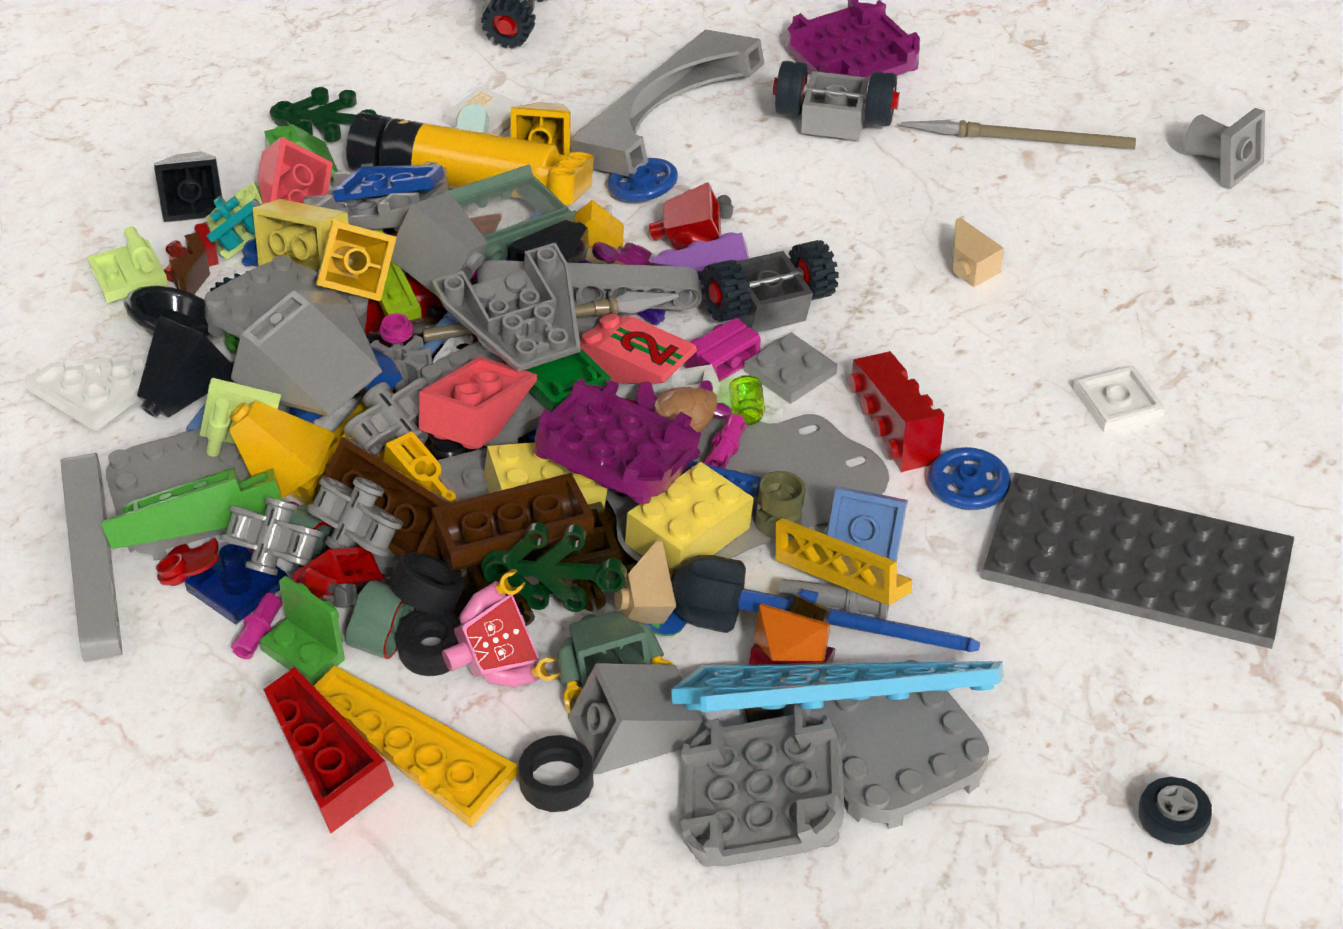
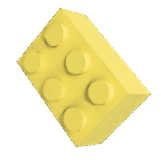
[253,199,349,273]
[484,442,608,507]
[625,462,754,577]

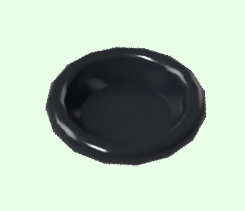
[124,286,212,337]

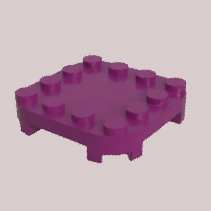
[787,0,920,81]
[534,379,702,504]

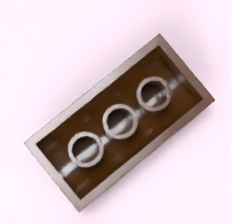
[313,437,452,559]
[431,473,594,572]

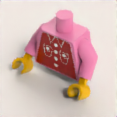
[442,569,561,687]

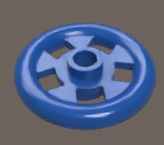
[607,158,678,202]
[928,447,1011,510]

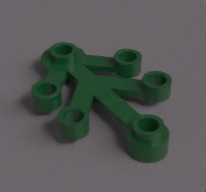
[270,87,378,142]
[481,523,627,612]

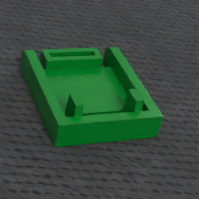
[509,349,611,412]

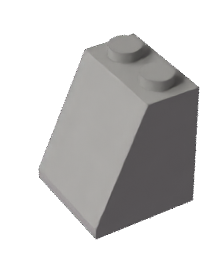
[391,192,488,296]
[568,663,703,774]

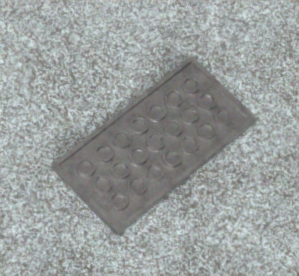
[982,472,1294,649]

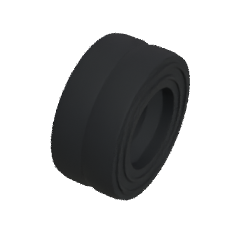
[396,610,461,676]

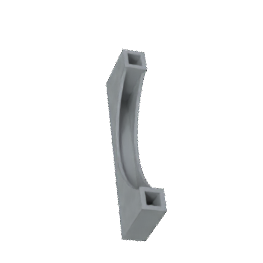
[570,29,764,177]

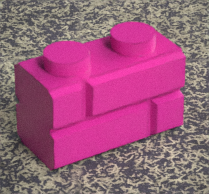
[685,318,761,382]

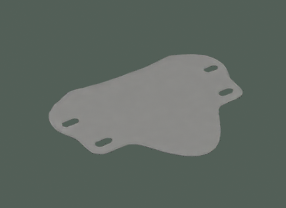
[606,410,889,561]

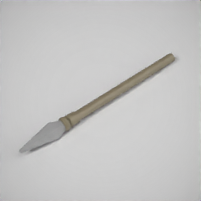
[901,120,1136,149]
[422,291,679,342]

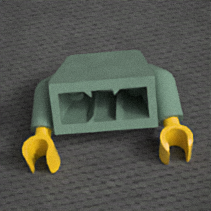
[557,611,674,714]

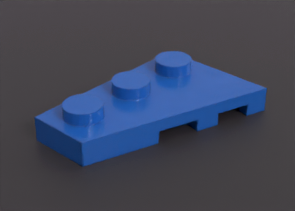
[333,165,445,202]

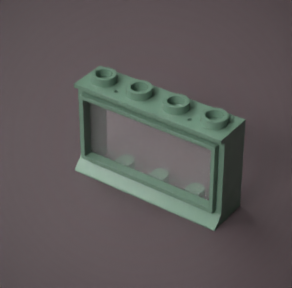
[437,164,577,262]

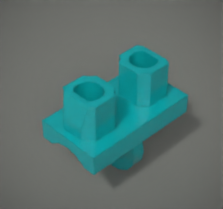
[206,196,261,252]

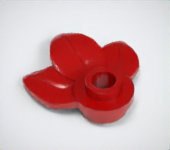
[156,538,219,586]

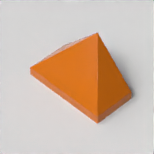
[754,603,831,661]

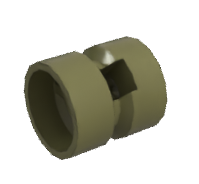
[755,471,806,538]

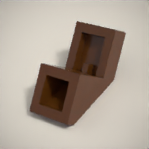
[169,232,210,295]

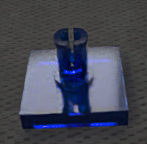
[184,544,288,625]

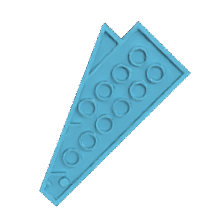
[671,661,1004,712]

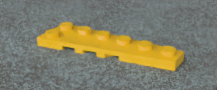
[314,665,518,827]

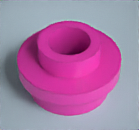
[379,313,413,344]

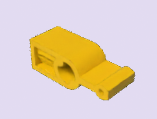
[384,431,456,503]

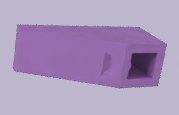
[651,232,750,281]

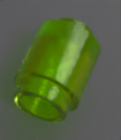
[729,375,765,425]

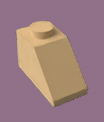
[952,218,1004,287]
[614,541,676,624]

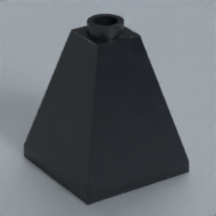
[154,152,223,222]
[510,220,589,263]
[137,316,234,418]

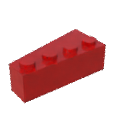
[848,351,945,472]
[263,667,394,834]

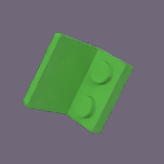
[259,576,345,686]

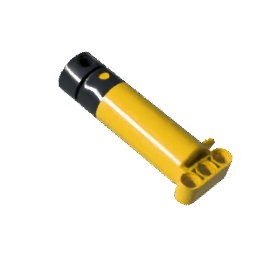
[346,112,594,205]

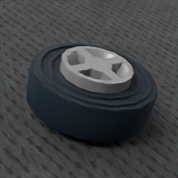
[1138,777,1212,845]

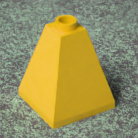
[510,102,571,155]
[316,220,397,301]
[229,400,334,498]

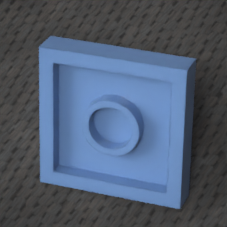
[827,486,908,562]

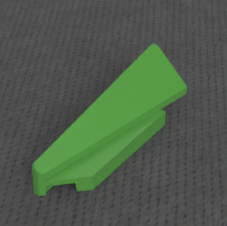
[101,467,284,549]

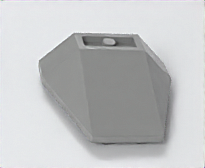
[432,243,581,372]
[231,290,382,417]

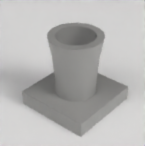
[1185,108,1265,189]

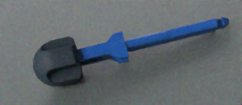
[671,555,980,652]

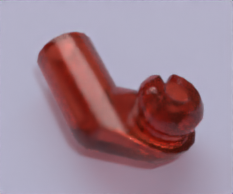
[163,240,189,282]

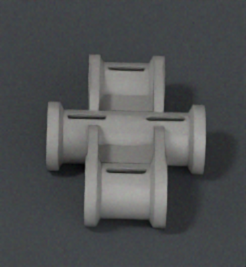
[344,378,429,455]
[306,476,403,557]
[220,496,323,576]

